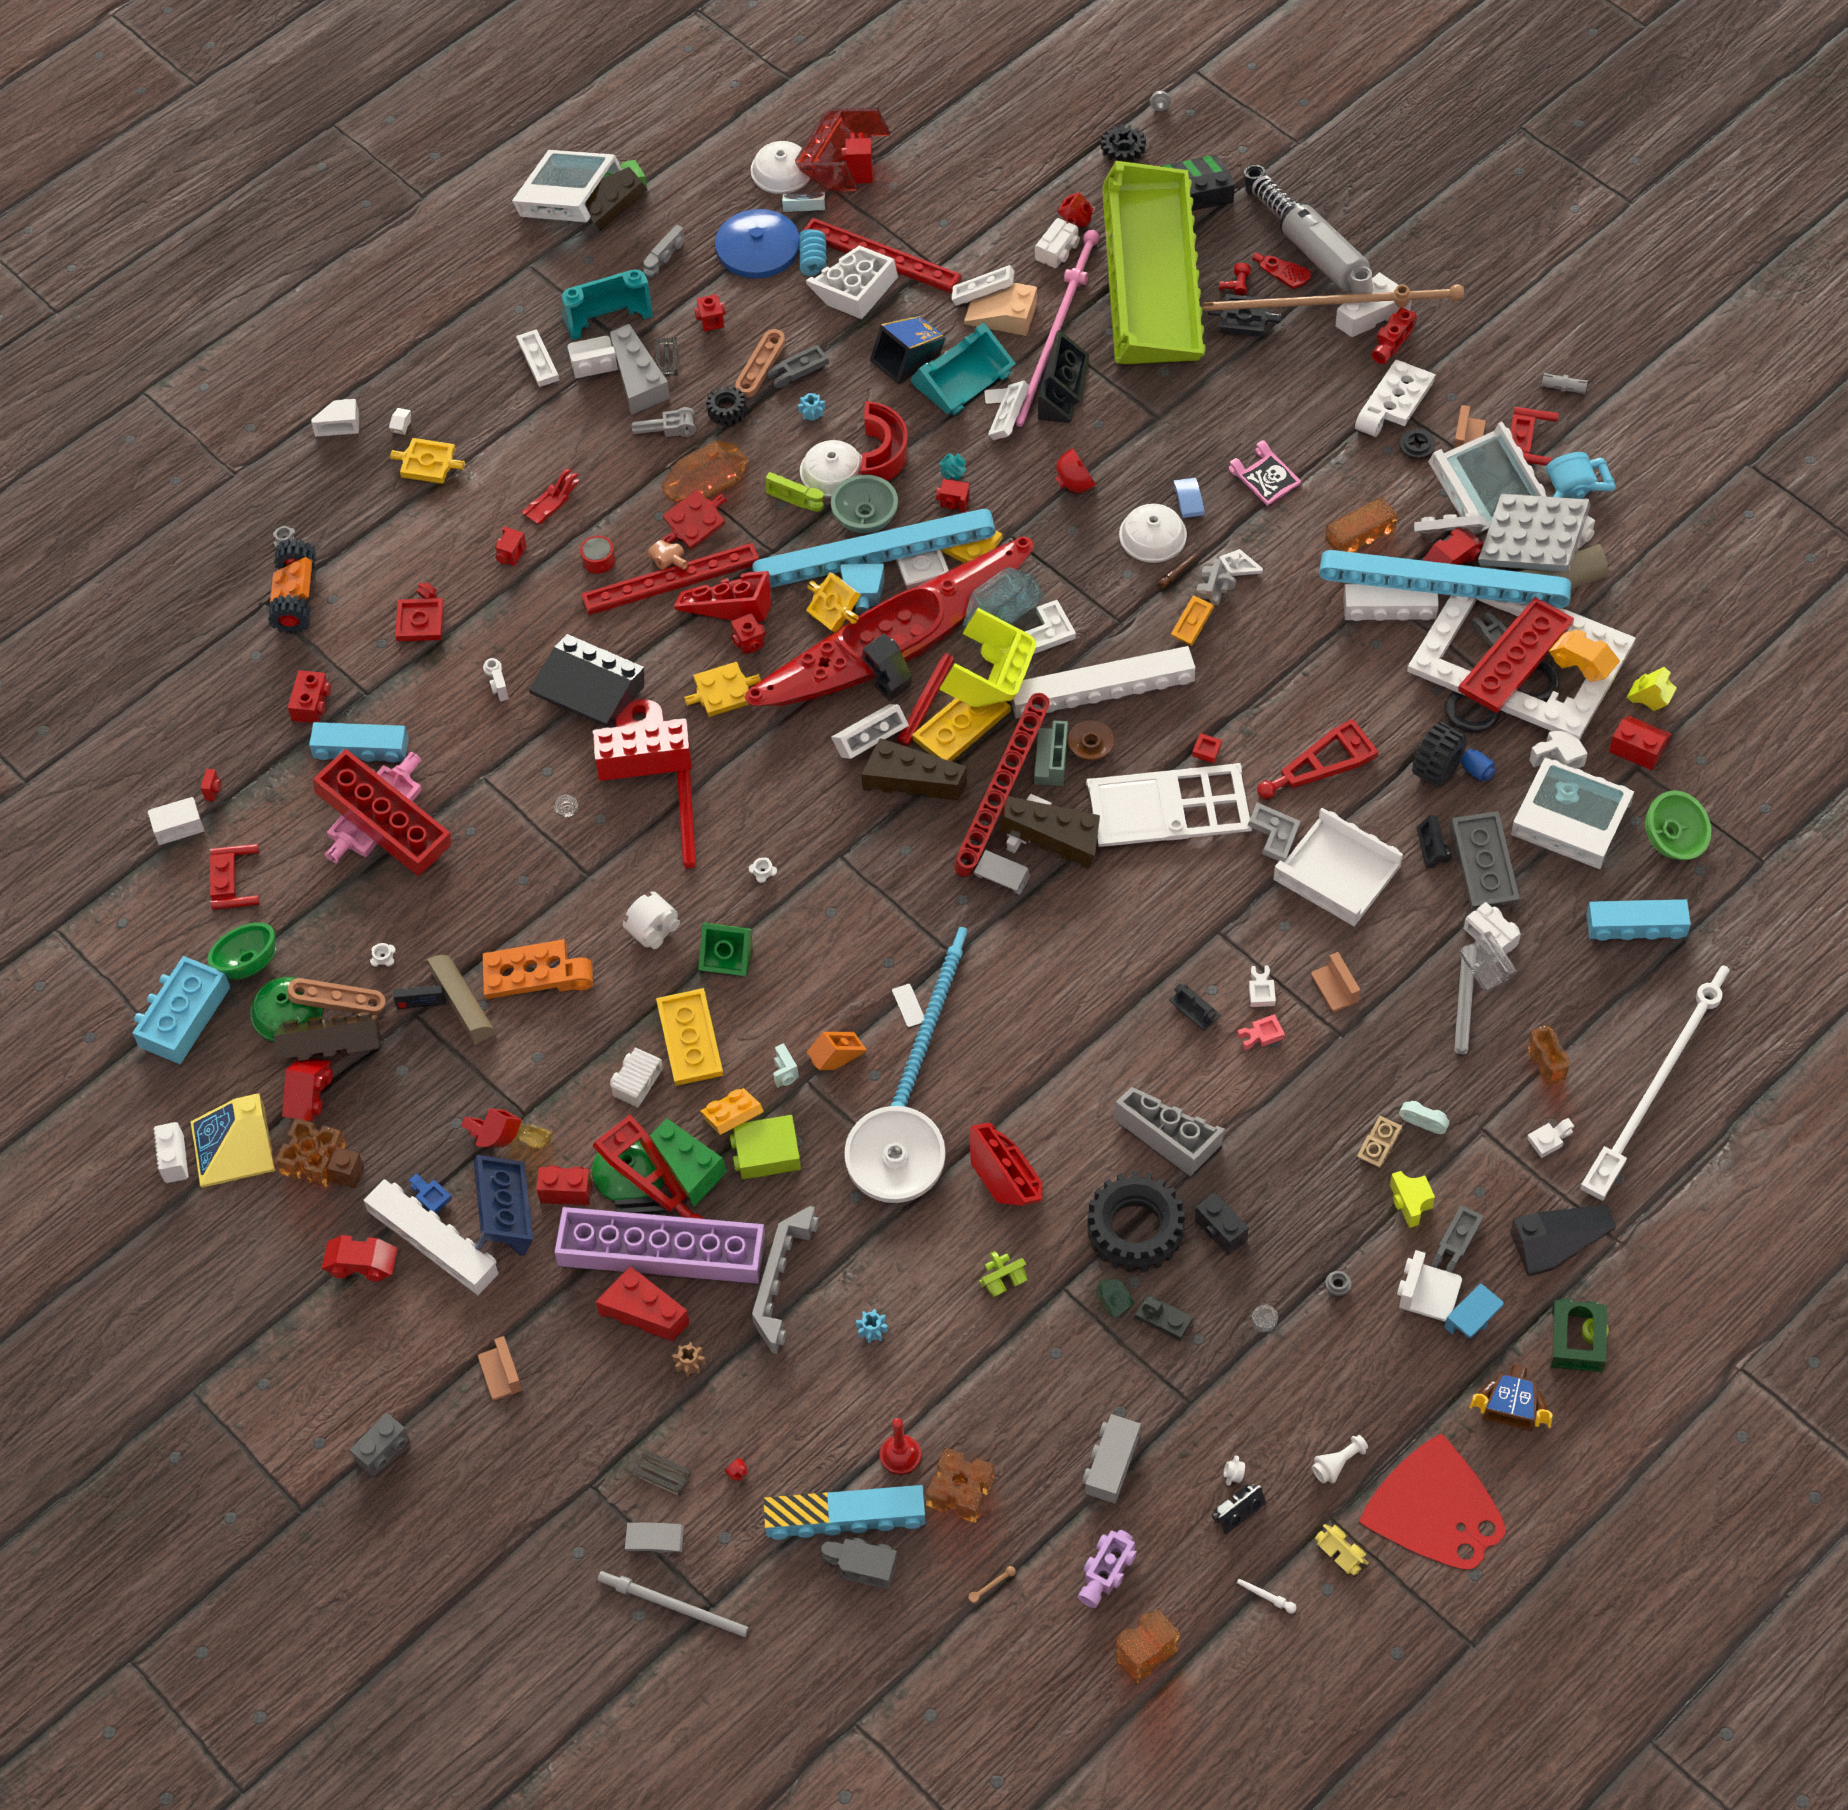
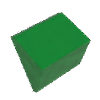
[698,923,753,976]

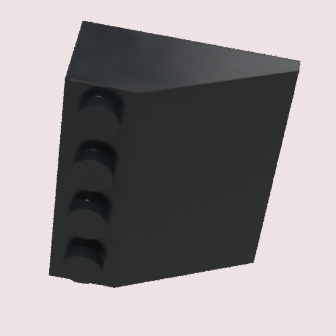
[529,634,644,727]

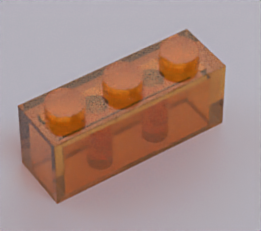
[1325,496,1397,553]

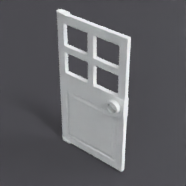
[1086,763,1252,847]

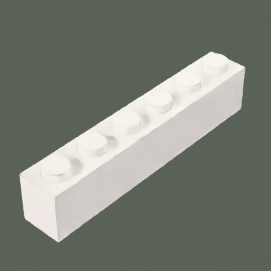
[364,1179,499,1295]

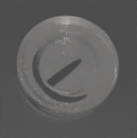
[1252,1305,1278,1332]

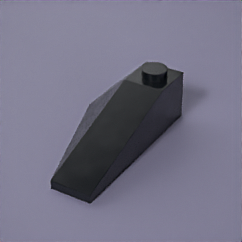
[1510,1205,1616,1276]

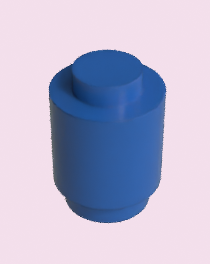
[1460,748,1496,782]

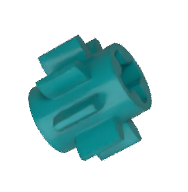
[939,453,966,480]

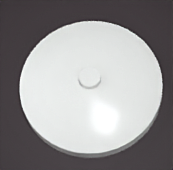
[845,1106,945,1203]

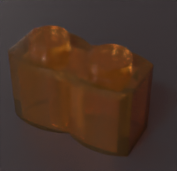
[1528,1025,1570,1085]

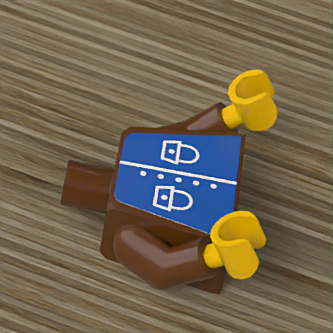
[1469,1365,1552,1431]

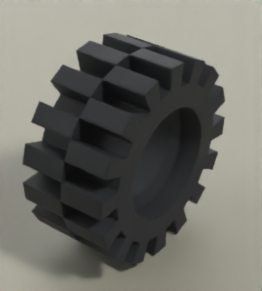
[706,385,747,426]

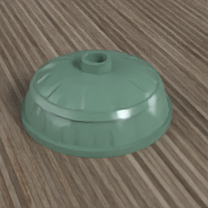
[831,475,898,533]

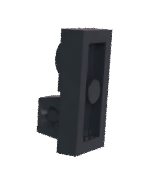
[1416,815,1452,869]

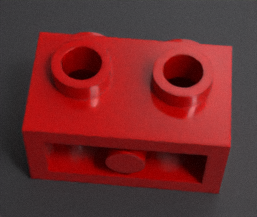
[288,670,331,723]
[536,1165,592,1205]

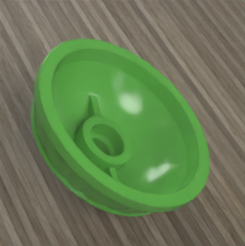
[1645,791,1711,860]

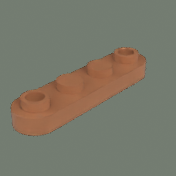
[735,329,785,398]
[287,978,385,1015]

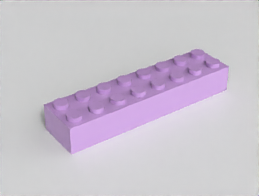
[555,1207,766,1284]

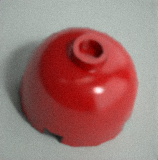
[1055,448,1096,493]

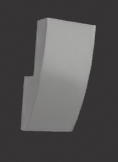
[625,1523,684,1553]

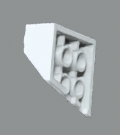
[806,246,898,319]

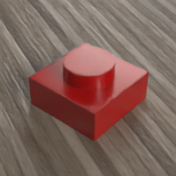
[1192,733,1222,763]
[200,769,222,802]

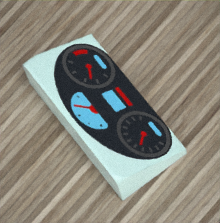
[782,192,825,212]

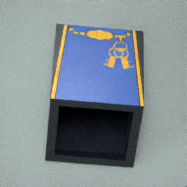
[870,314,946,384]

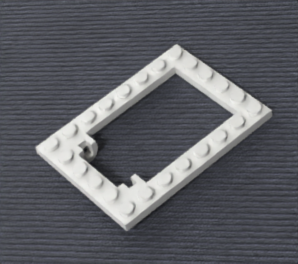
[1407,595,1636,740]

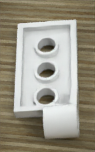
[1355,360,1436,437]

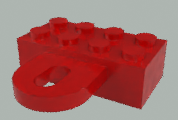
[593,699,692,781]

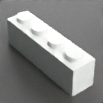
[1343,584,1439,621]

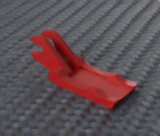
[522,469,579,525]

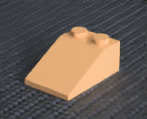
[964,283,1037,336]

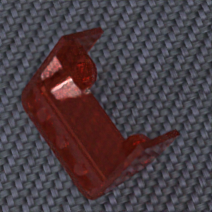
[795,108,890,191]

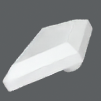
[1219,549,1263,576]

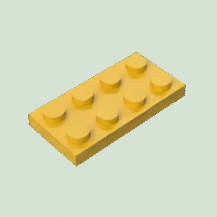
[912,698,1011,762]
[656,988,724,1086]

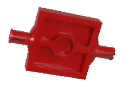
[662,489,727,550]

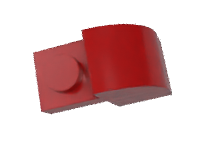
[461,1108,522,1148]

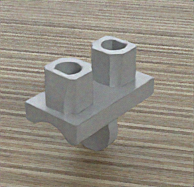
[1196,559,1236,605]

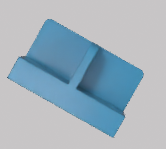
[1444,1283,1504,1338]

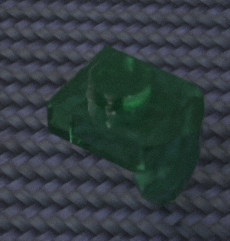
[1096,1278,1135,1318]

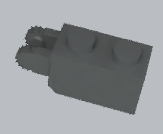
[821,1538,898,1590]

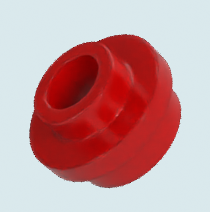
[416,582,437,599]

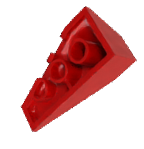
[674,571,771,622]

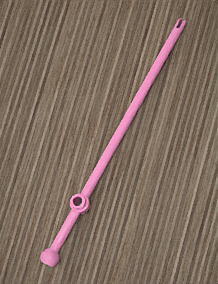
[1015,230,1100,427]

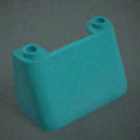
[561,269,653,340]
[910,323,1016,415]

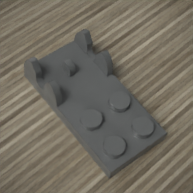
[1449,811,1520,910]

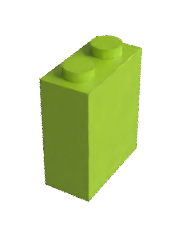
[730,1115,801,1180]

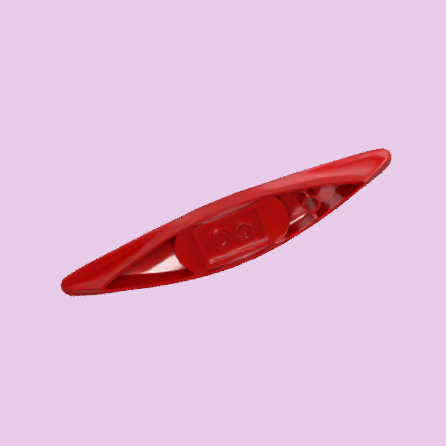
[745,537,1034,706]

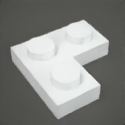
[1025,600,1076,654]

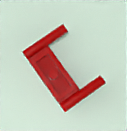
[1506,407,1559,466]
[210,844,260,910]

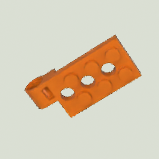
[483,939,593,999]

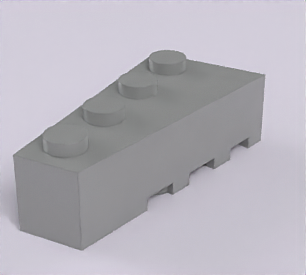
[610,324,670,415]
[1113,1087,1225,1176]

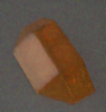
[661,440,748,501]

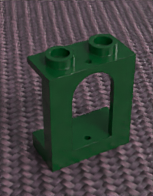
[1550,1299,1607,1373]

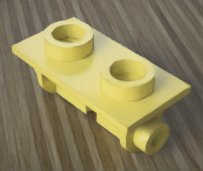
[1315,1524,1369,1576]

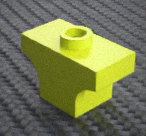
[1626,667,1677,711]
[1390,1171,1435,1228]

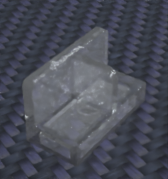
[1459,931,1517,991]

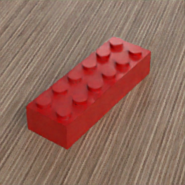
[313,749,451,877]

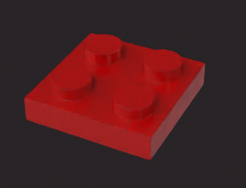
[395,598,444,642]

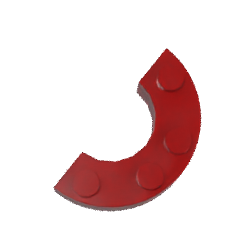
[861,401,908,481]

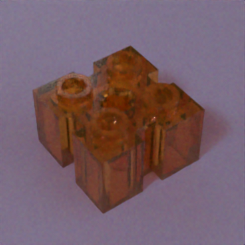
[275,1118,346,1187]
[926,1447,995,1523]
[1115,1609,1179,1685]

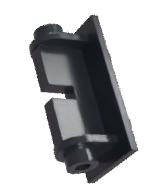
[1169,983,1221,1031]
[1211,1484,1266,1534]

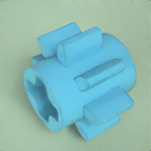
[798,393,825,421]
[856,1309,888,1343]

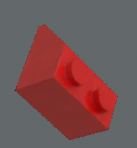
[1609,716,1672,770]

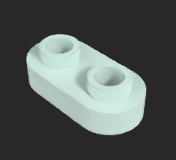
[1399,1101,1450,1134]

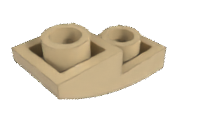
[1357,1115,1402,1168]

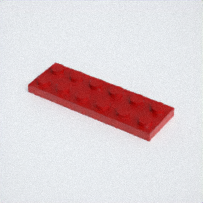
[1458,597,1574,713]

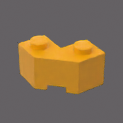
[1549,629,1620,683]

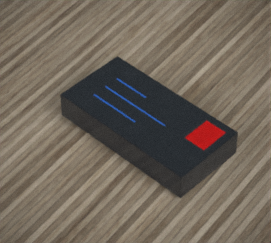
[393,985,445,1009]

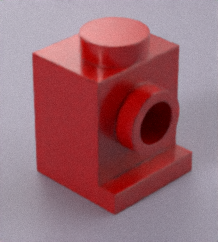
[935,479,970,514]
[495,526,527,566]

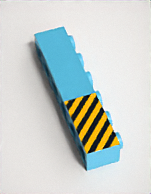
[764,1485,926,1540]

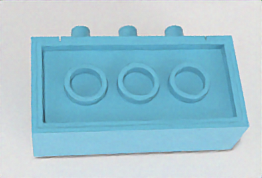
[133,956,230,1065]

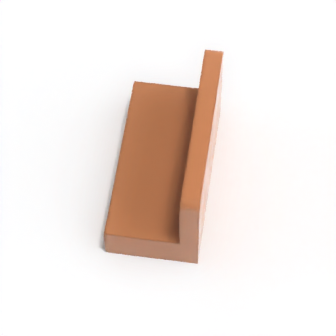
[1454,405,1486,455]
[1311,952,1361,1012]
[478,1336,522,1401]

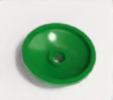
[592,1141,664,1202]

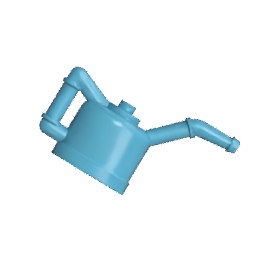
[1545,452,1616,499]

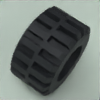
[1412,722,1467,787]

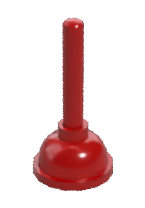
[880,1418,922,1475]

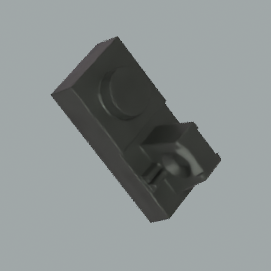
[1135,1294,1193,1341]

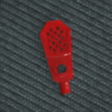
[1252,253,1311,289]

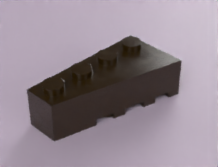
[999,796,1100,869]

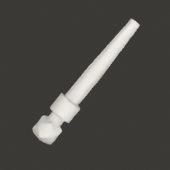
[1237,1579,1296,1614]

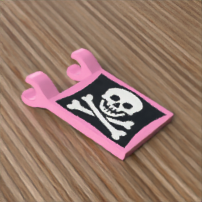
[1229,440,1301,506]

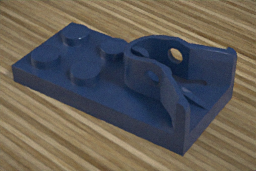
[474,1155,533,1256]

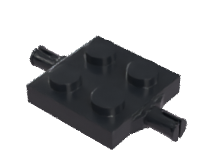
[1208,294,1282,337]

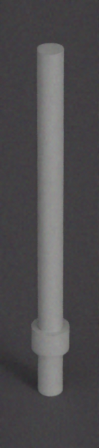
[597,1571,749,1637]

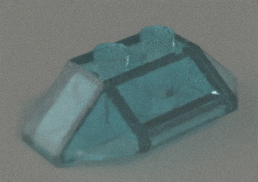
[963,567,1044,644]

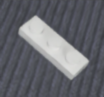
[952,265,1014,306]
[517,329,559,387]
[988,381,1029,440]
[1414,512,1487,534]

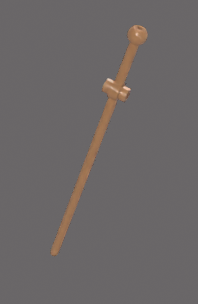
[1202,284,1464,311]

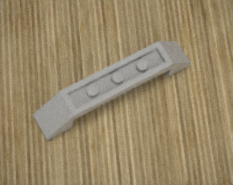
[752,1206,819,1354]

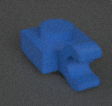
[409,1174,452,1214]

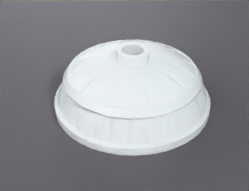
[751,141,813,194]
[800,440,862,498]
[1119,504,1187,563]

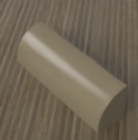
[1520,544,1608,589]
[427,955,496,1045]

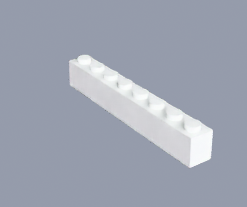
[1010,646,1195,718]

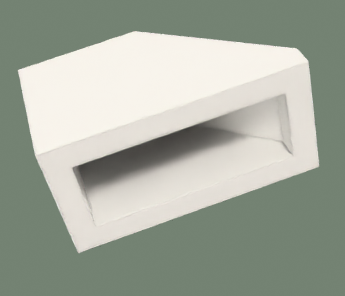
[312,399,359,437]

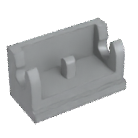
[974,850,1030,895]

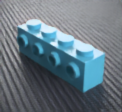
[309,722,409,763]
[1586,899,1691,941]

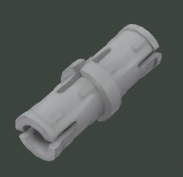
[1541,373,1588,395]

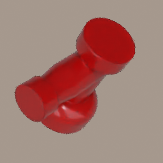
[1219,263,1251,296]

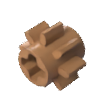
[672,1342,706,1377]

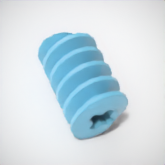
[799,229,827,276]

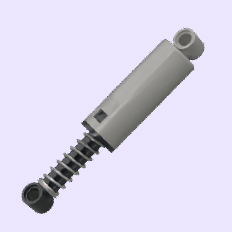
[1244,165,1373,294]

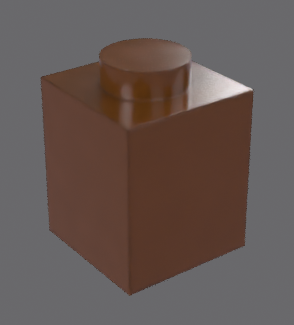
[327,1147,364,1188]

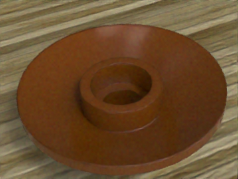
[1068,720,1115,760]

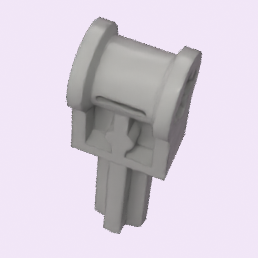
[632,407,696,437]

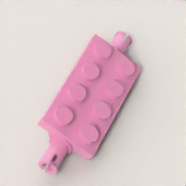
[325,752,422,863]

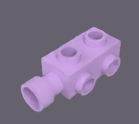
[1078,1530,1137,1608]

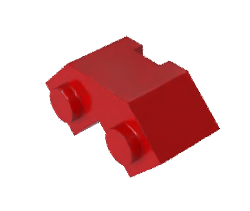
[1422,527,1484,565]
[322,1235,398,1282]

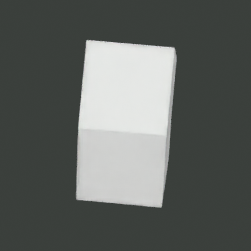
[389,408,411,435]

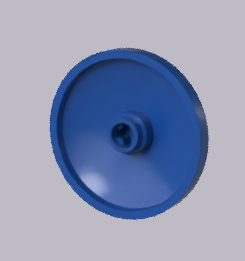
[715,209,800,278]

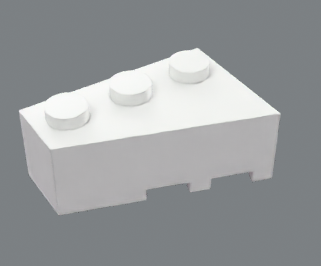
[1335,273,1412,337]

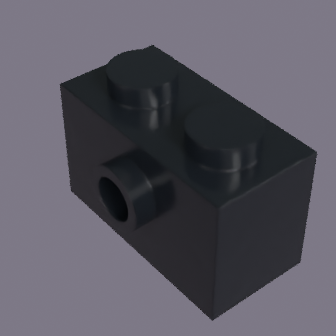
[1195,1193,1249,1256]

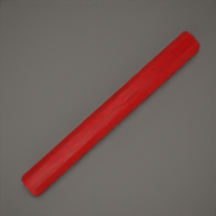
[897,653,954,747]
[677,770,696,869]

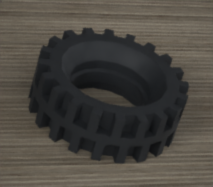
[1087,1171,1185,1273]

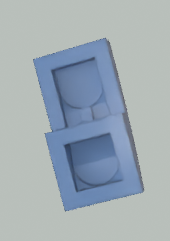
[1174,478,1205,518]

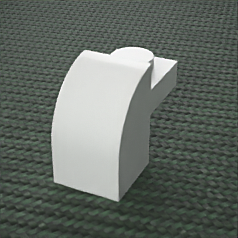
[1529,731,1587,769]

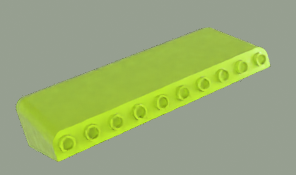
[1103,161,1205,364]

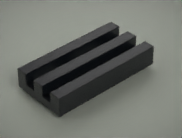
[615,1197,667,1216]

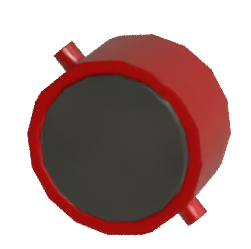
[580,536,615,574]

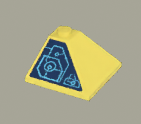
[191,1093,275,1188]

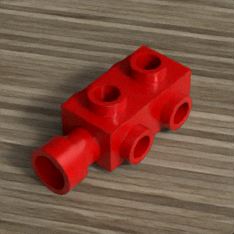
[1371,307,1417,364]

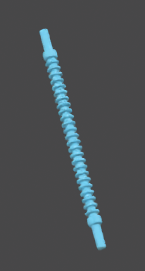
[891,927,968,1107]

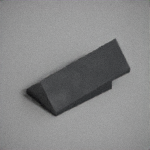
[1038,330,1089,423]

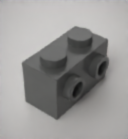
[350,1412,410,1477]

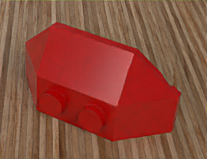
[969,1122,1043,1206]

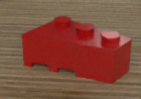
[596,1266,690,1341]

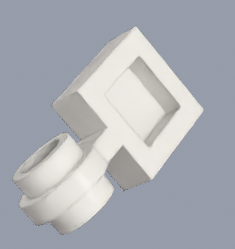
[483,658,509,702]

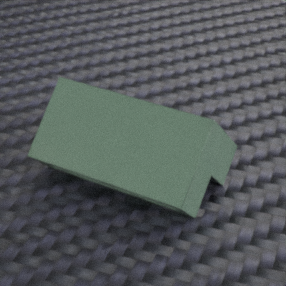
[1034,721,1068,786]

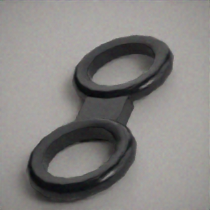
[1445,660,1559,732]

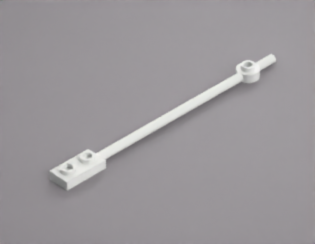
[1580,966,1730,1201]

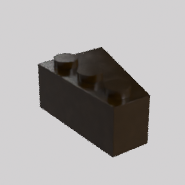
[581,167,648,231]

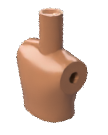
[648,540,688,570]

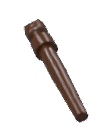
[1159,553,1198,588]

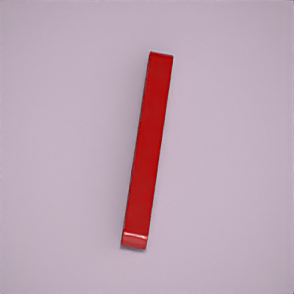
[954,692,1050,877]

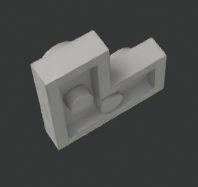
[1247,803,1300,862]

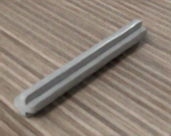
[1454,946,1476,1055]

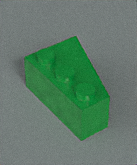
[650,1118,727,1207]

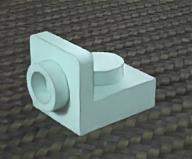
[773,1043,799,1088]

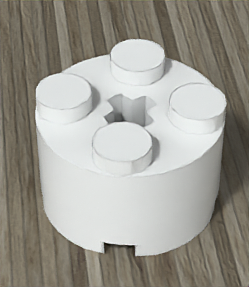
[623,892,680,949]

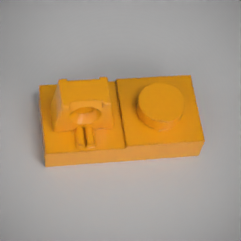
[1171,595,1214,646]

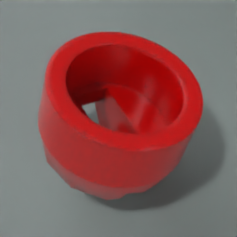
[724,1457,748,1481]

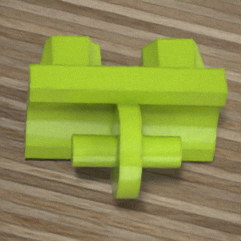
[979,1251,1027,1298]

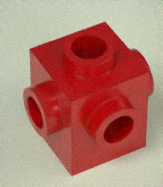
[1057,192,1095,227]
[694,294,726,332]
[731,613,766,655]

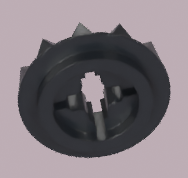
[1400,429,1435,460]

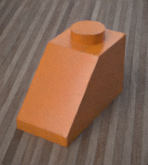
[807,1032,867,1070]

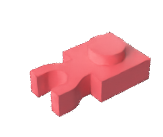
[1237,1014,1285,1050]

